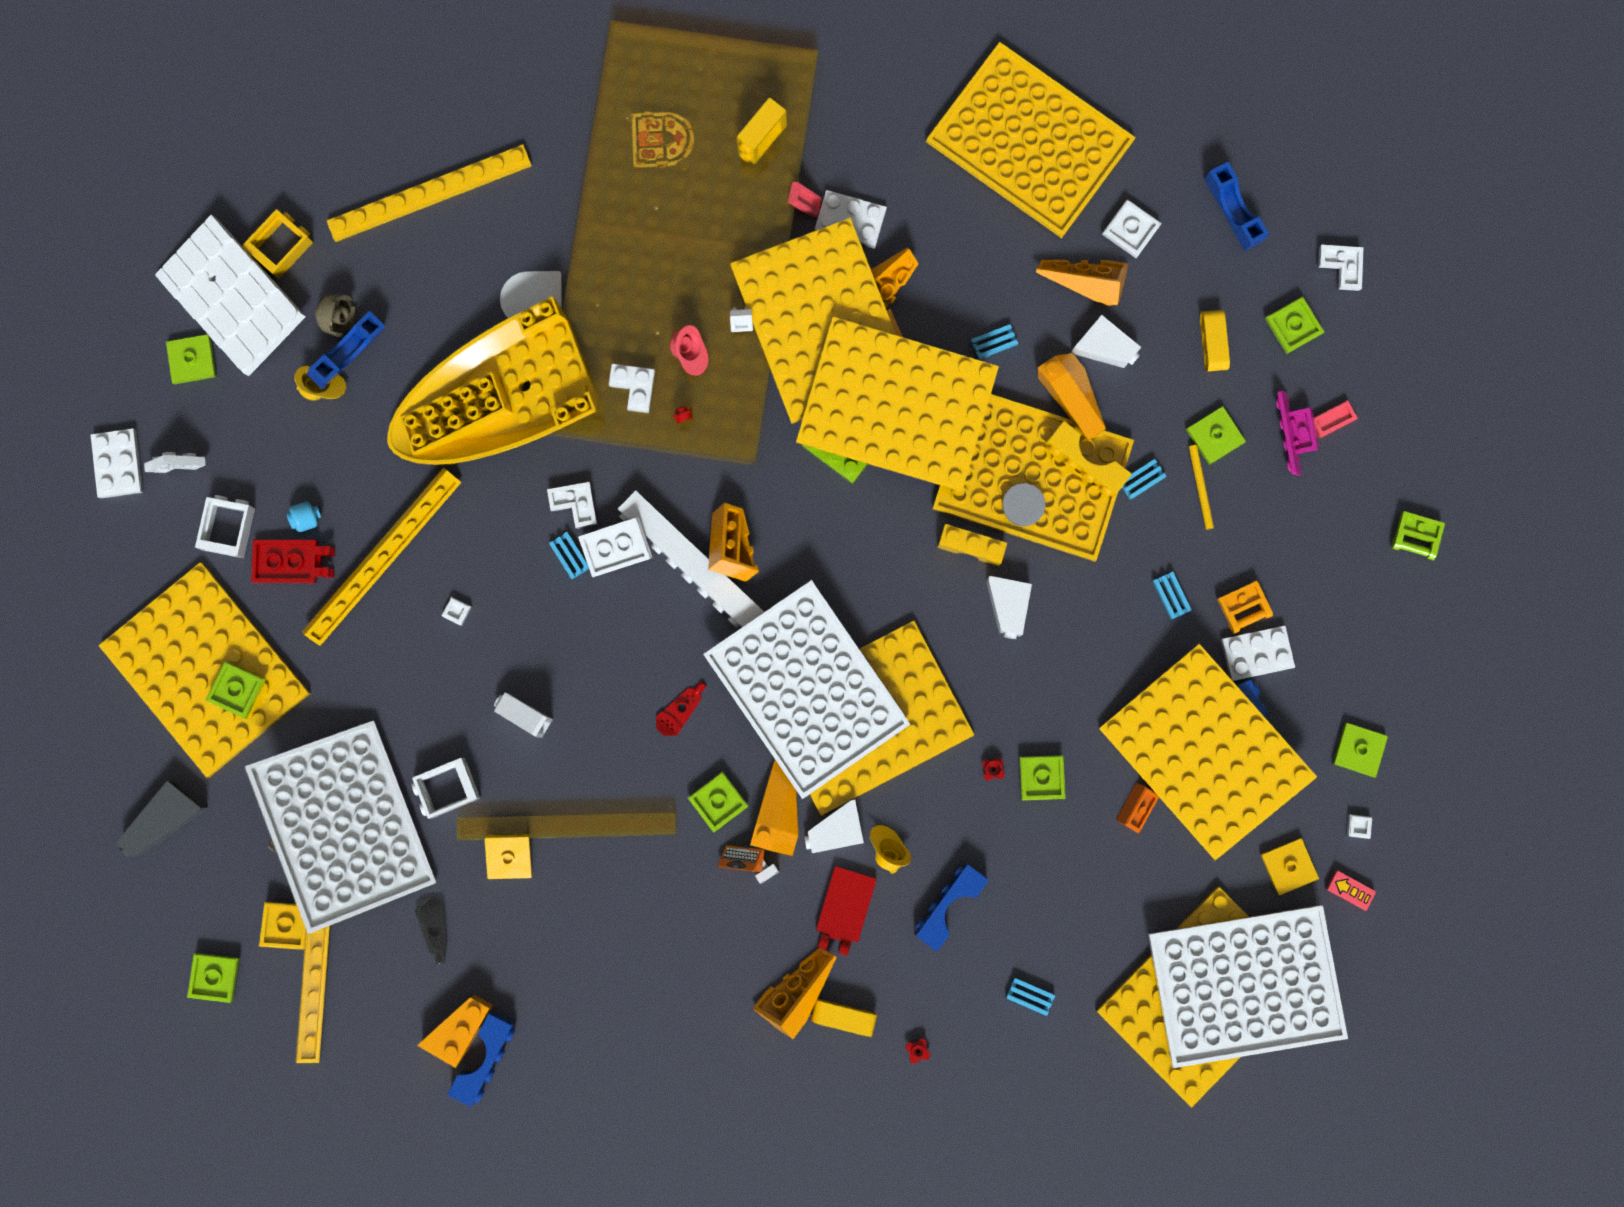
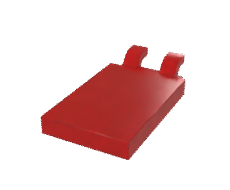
[251,540,335,584]
[816,866,877,956]

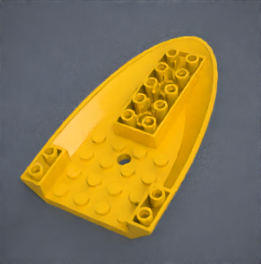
[387,296,598,465]

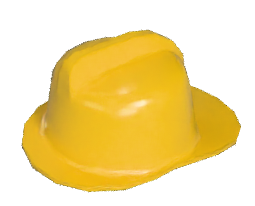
[294,366,346,401]
[870,825,912,874]

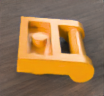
[1217,581,1273,634]

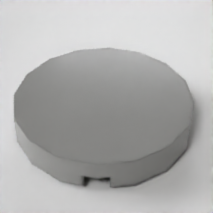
[1002,483,1045,527]

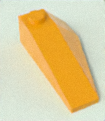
[871,248,918,308]
[1036,260,1128,306]
[1038,353,1106,441]

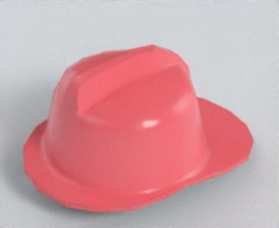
[670,325,708,376]

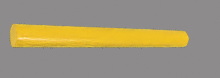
[1189,445,1214,530]

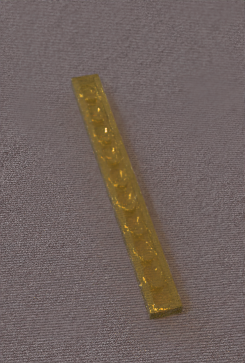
[457,812,676,840]

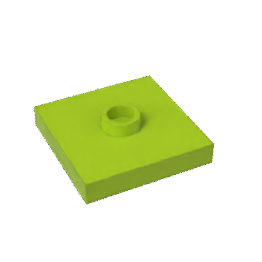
[1265,296,1324,354]
[166,334,217,384]
[1186,406,1246,465]
[205,661,266,719]
[1332,723,1388,778]
[1019,755,1066,800]
[688,771,748,833]
[187,952,240,1003]

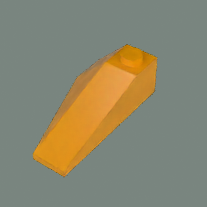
[750,760,798,856]
[753,948,837,1039]

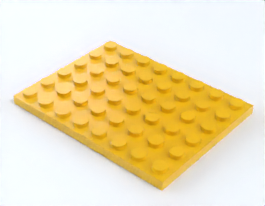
[926,42,1136,239]
[730,218,896,424]
[796,317,999,492]
[932,394,1134,562]
[99,562,311,778]
[810,621,974,815]
[1099,644,1317,860]
[1096,886,1249,1108]

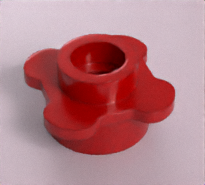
[672,406,693,423]
[982,758,1005,781]
[906,1038,930,1064]

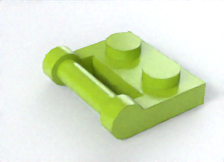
[1391,511,1445,560]

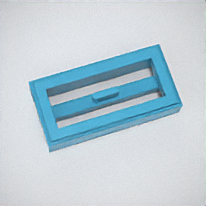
[971,324,1018,360]
[1122,459,1167,500]
[549,532,589,580]
[1152,572,1191,620]
[1006,977,1055,1016]

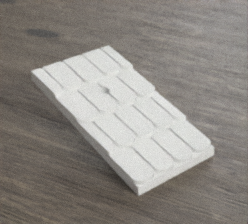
[155,215,306,376]

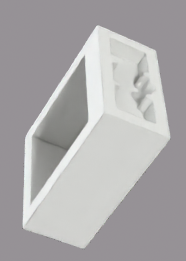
[195,495,255,558]
[411,758,481,819]

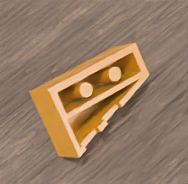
[708,503,759,582]
[417,995,494,1068]

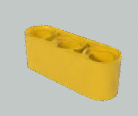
[1200,310,1230,372]
[810,999,877,1037]

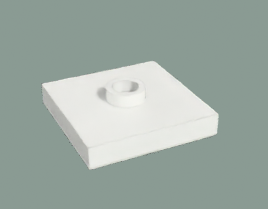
[1102,199,1161,258]

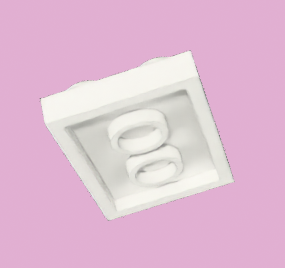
[815,190,887,249]
[91,429,143,499]
[578,517,653,577]
[1221,626,1295,681]

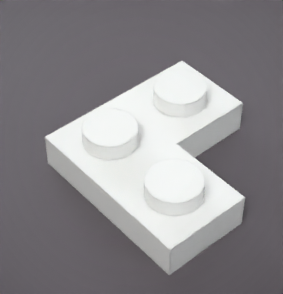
[1318,245,1363,291]
[609,364,655,413]
[144,452,206,473]
[547,482,597,529]

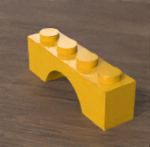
[1045,421,1132,498]

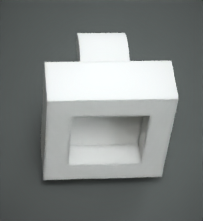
[730,307,753,332]
[755,859,779,884]

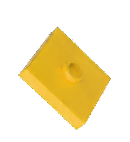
[485,834,532,879]
[1260,838,1319,896]
[259,901,306,950]

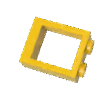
[737,97,787,164]
[242,209,313,279]

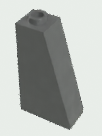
[116,781,207,857]

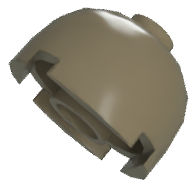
[315,294,356,337]

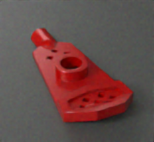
[656,681,707,736]

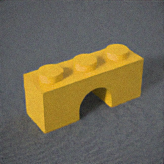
[937,524,1007,566]

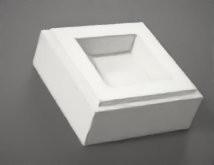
[442,597,472,626]
[1347,814,1372,839]

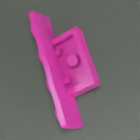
[1276,391,1320,476]

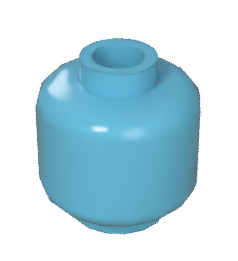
[286,501,321,532]

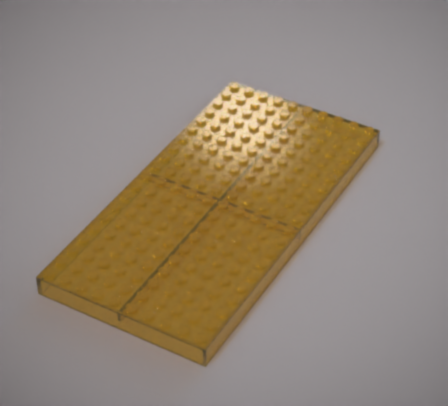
[548,20,818,465]

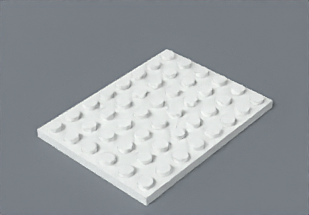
[703,580,910,799]
[245,721,436,934]
[1148,905,1348,1068]

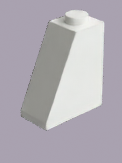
[1072,315,1141,368]
[986,576,1032,639]
[494,692,553,738]
[804,800,864,853]

